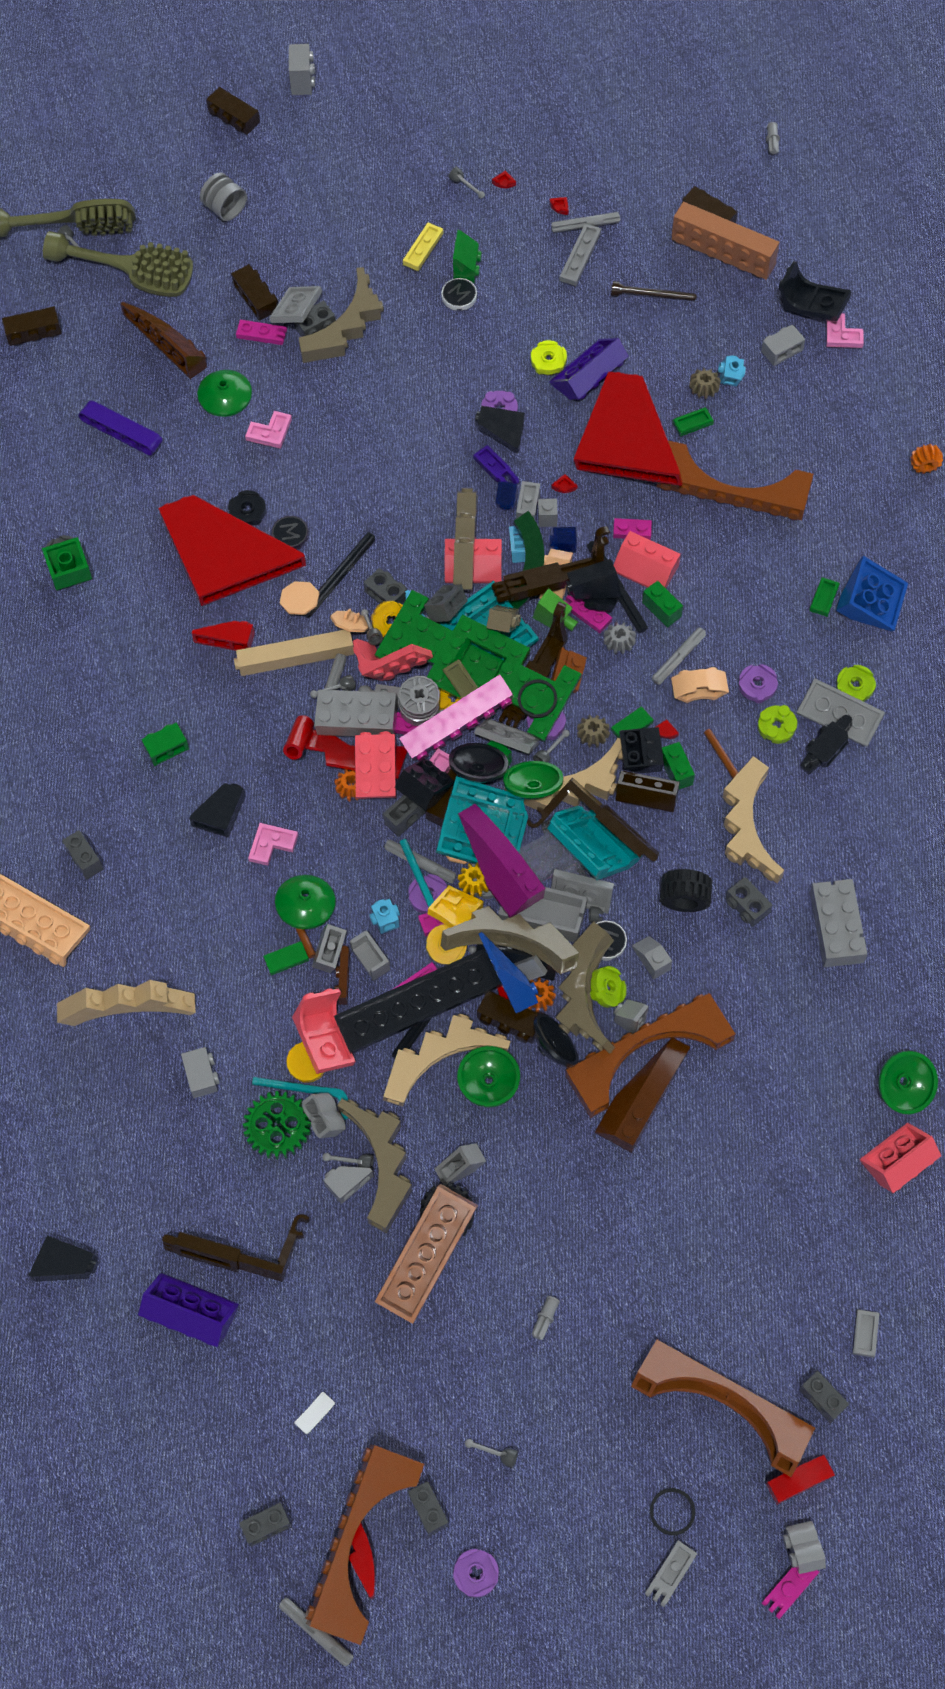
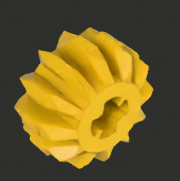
[458,862,489,897]

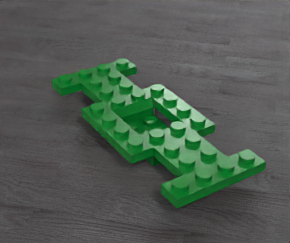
[375,590,582,742]

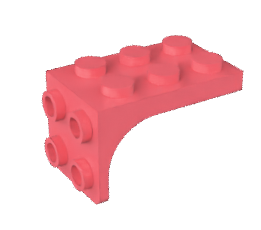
[353,639,433,681]
[355,731,397,799]
[292,989,356,1074]

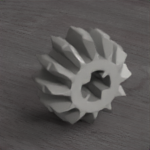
[604,621,636,654]

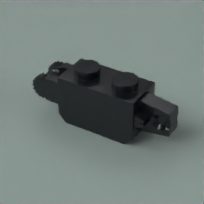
[801,715,852,774]

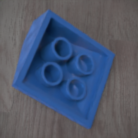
[836,556,908,632]
[479,932,538,1013]

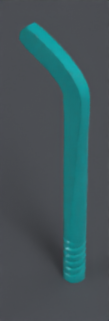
[399,839,434,908]
[252,1077,348,1120]

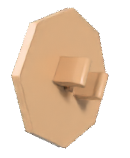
[280,581,319,615]
[330,609,369,632]

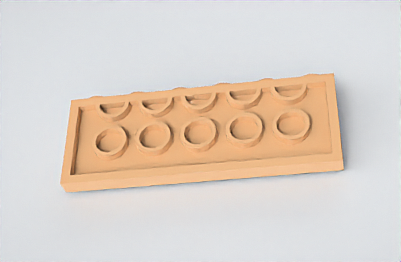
[0,874,90,967]

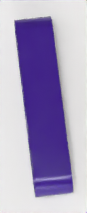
[78,400,163,456]

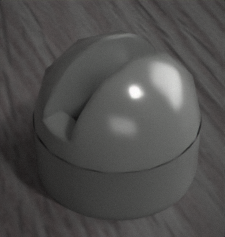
[588,906,604,923]

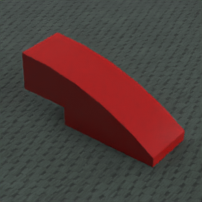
[766,1455,835,1505]
[349,1523,376,1600]

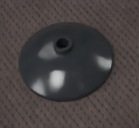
[449,743,508,783]
[533,1013,579,1067]

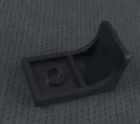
[779,261,851,321]

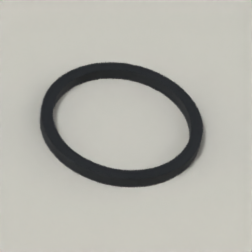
[518,679,557,718]
[650,1488,696,1536]

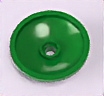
[197,370,252,417]
[503,761,564,799]
[275,875,335,929]
[457,1046,520,1107]
[878,1051,938,1114]

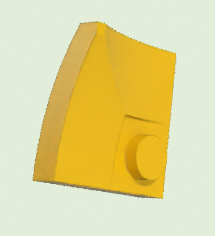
[427,885,484,928]

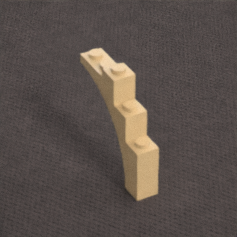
[505,738,623,810]
[723,756,784,883]
[57,980,196,1026]
[383,1014,510,1107]

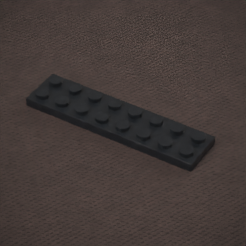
[334,948,502,1054]

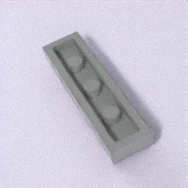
[560,223,602,286]

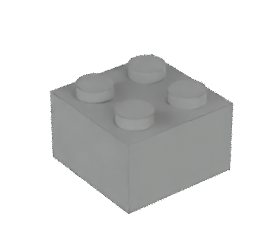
[289,44,315,95]

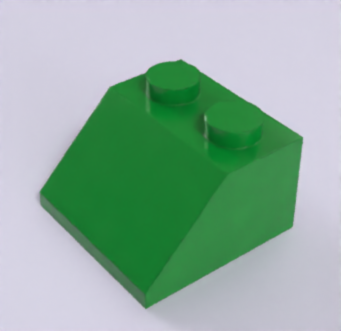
[453,230,482,283]
[42,537,92,591]

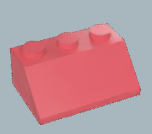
[614,531,681,588]
[445,539,502,583]
[860,1123,941,1193]

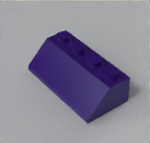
[549,338,629,400]
[138,1273,239,1347]

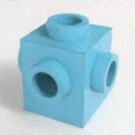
[718,355,746,387]
[369,899,400,934]

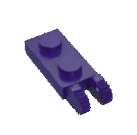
[473,445,520,491]

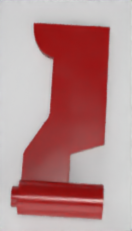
[283,715,408,779]

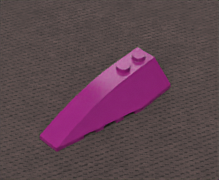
[458,804,546,918]

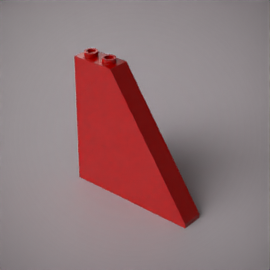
[573,371,683,486]
[158,495,306,606]

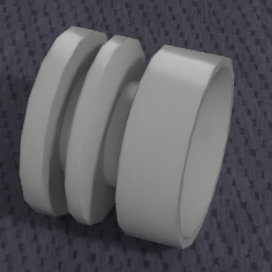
[200,172,247,221]
[399,676,440,726]

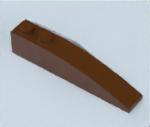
[120,302,207,379]
[595,1037,691,1153]

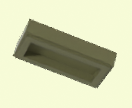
[442,659,478,699]

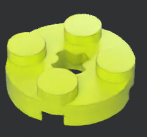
[531,340,567,375]

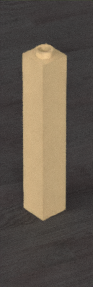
[234,630,354,676]

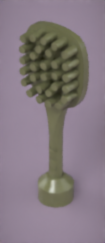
[0,199,136,238]
[43,231,193,297]

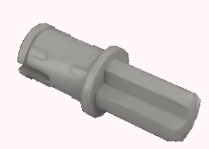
[766,122,780,155]
[532,1296,560,1340]

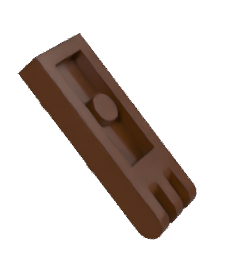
[335,946,350,1005]

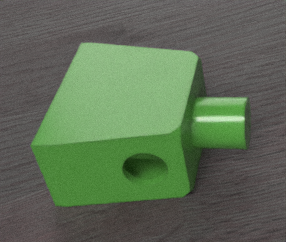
[532,589,578,631]

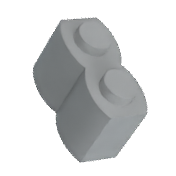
[302,1093,346,1138]
[783,1521,826,1574]

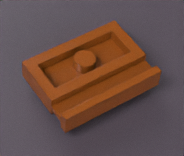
[551,647,587,693]

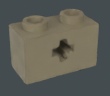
[487,605,521,632]

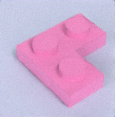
[826,314,864,348]
[245,411,292,449]
[248,823,298,866]

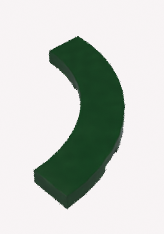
[508,510,545,609]

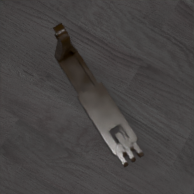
[491,526,611,602]
[499,602,567,729]
[527,777,659,861]
[162,1214,310,1282]

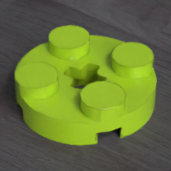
[836,665,876,702]
[757,705,797,744]
[590,966,626,1008]

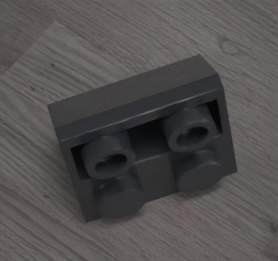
[619,727,664,773]
[394,758,454,811]

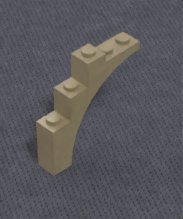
[299,267,384,363]
[453,488,478,590]
[440,906,579,974]
[555,921,615,1054]
[337,1098,412,1234]

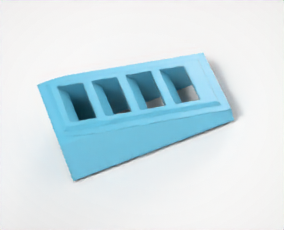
[509,526,525,563]

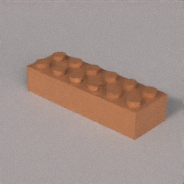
[671,201,780,280]
[375,1184,478,1324]

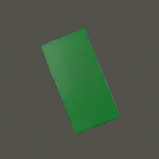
[672,407,714,437]
[809,577,840,617]
[611,706,654,738]
[263,941,309,976]

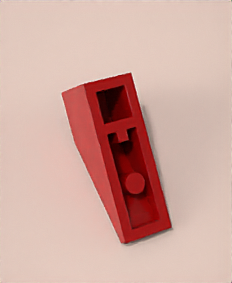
[191,621,255,651]

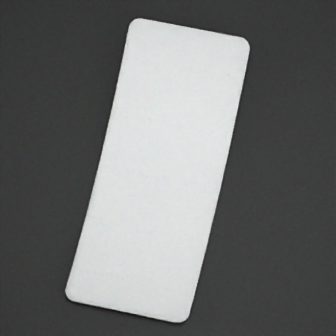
[295,1392,335,1434]

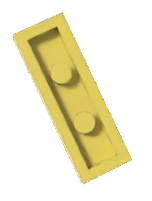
[403,223,443,271]

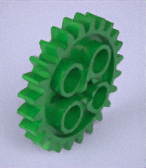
[243,1091,312,1160]

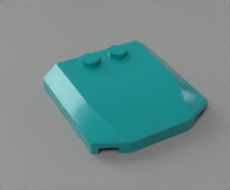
[440,581,539,660]
[435,776,528,864]
[547,806,642,880]

